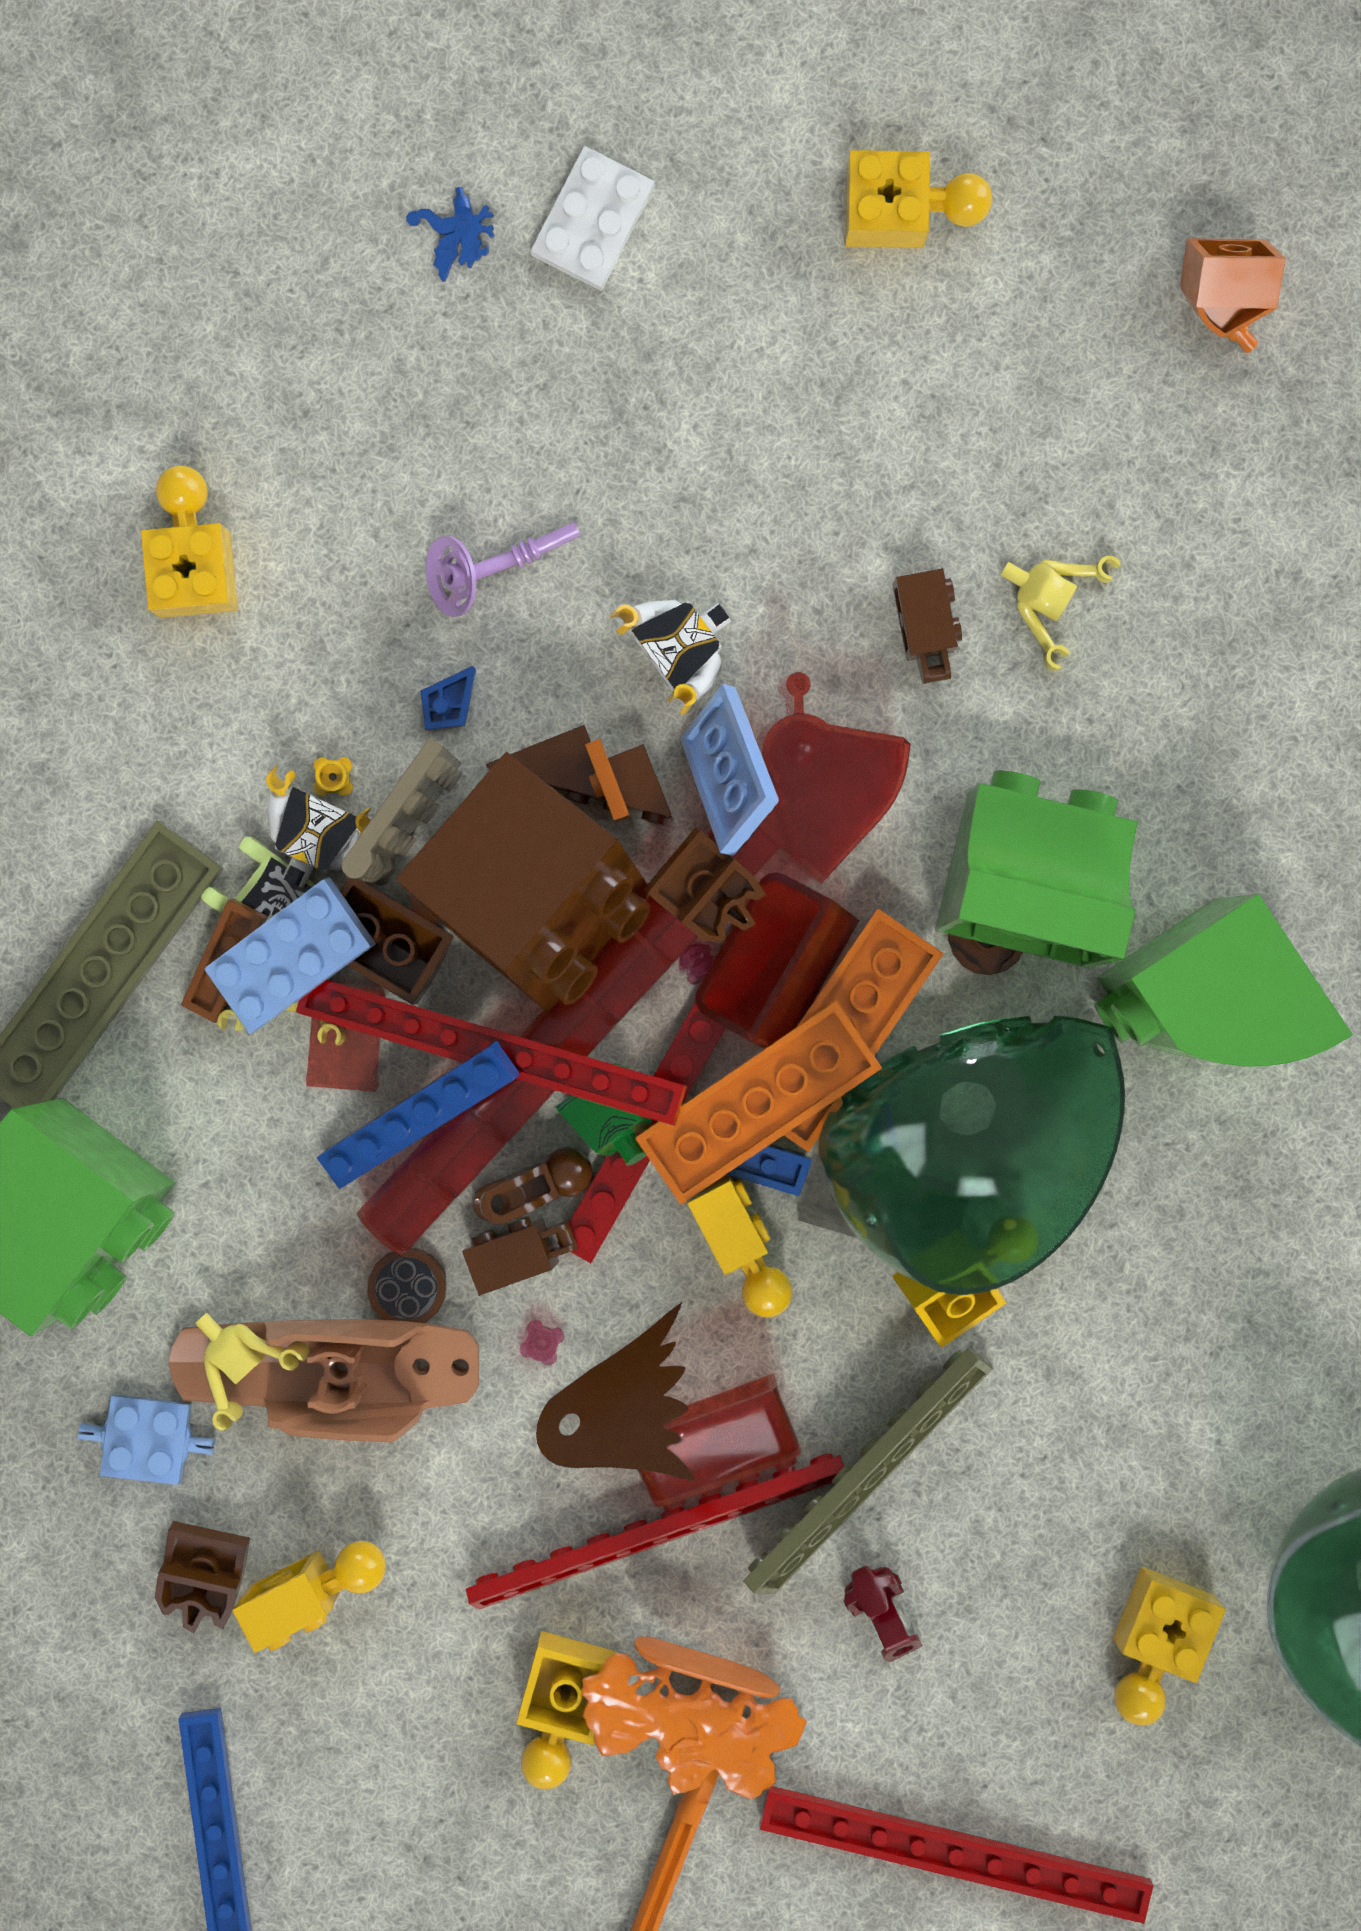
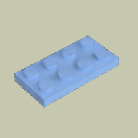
[680,683,779,856]
[204,877,376,1034]

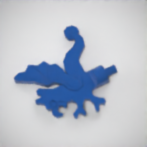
[406,187,495,282]

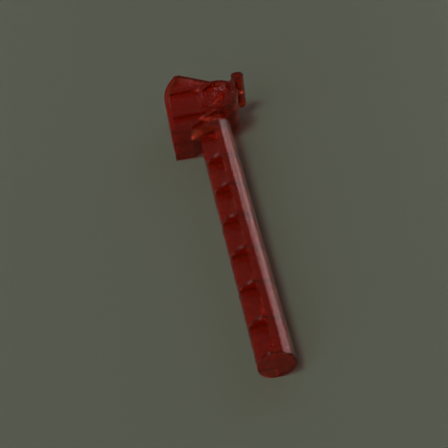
[357,672,911,1255]

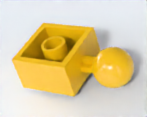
[845,150,993,248]
[141,465,238,618]
[687,1175,793,1318]
[892,1216,1039,1348]
[232,1541,386,1654]
[1113,1566,1226,1726]
[516,1631,617,1790]

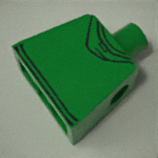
[555,1063,652,1166]

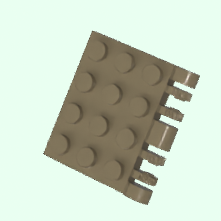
[342,737,462,885]

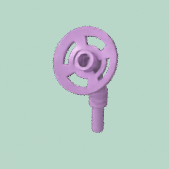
[426,522,581,617]

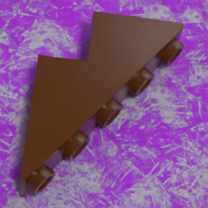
[486,725,672,825]

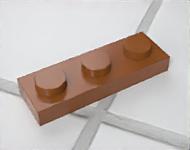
[181,899,268,1023]

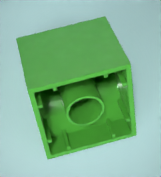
[935,770,1138,968]

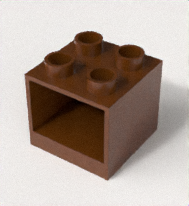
[395,752,651,1013]

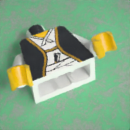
[609,600,731,715]
[266,766,371,888]

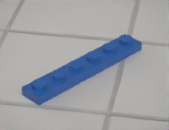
[316,1041,520,1189]
[178,1708,252,1931]

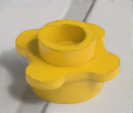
[313,757,353,796]

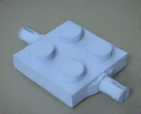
[78,1394,216,1485]

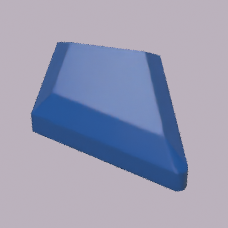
[420,666,476,731]

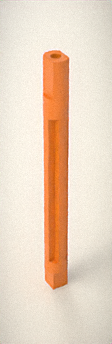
[630,1770,719,1931]

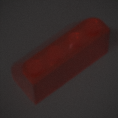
[695,872,860,1049]
[638,1373,802,1511]

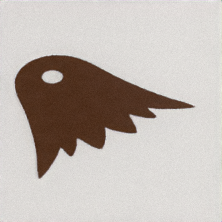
[536,1302,696,1482]

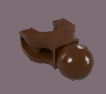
[472,1147,592,1224]

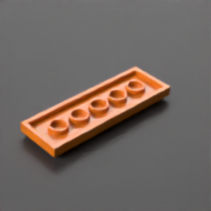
[784,909,944,1152]
[635,1001,882,1205]

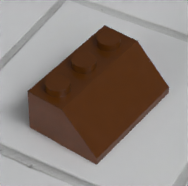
[340,877,454,1005]

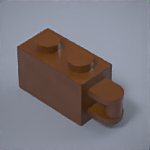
[892,568,962,684]
[462,1216,578,1296]

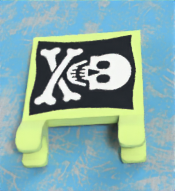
[201,836,316,922]

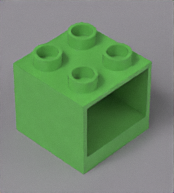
[0,1098,175,1337]

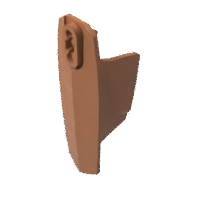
[169,1319,479,1442]

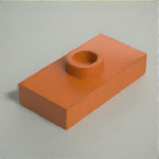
[585,739,630,823]

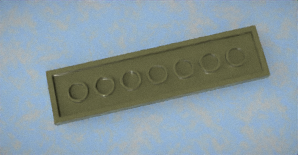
[0,821,224,1108]
[743,1348,993,1594]

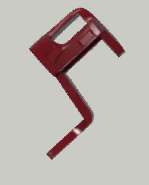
[843,1566,923,1662]

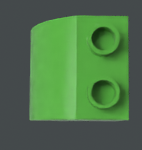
[1094,894,1353,1067]

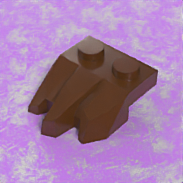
[643,827,766,942]
[154,1521,250,1634]

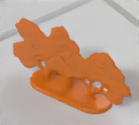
[581,1636,807,1799]

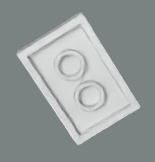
[531,146,655,291]

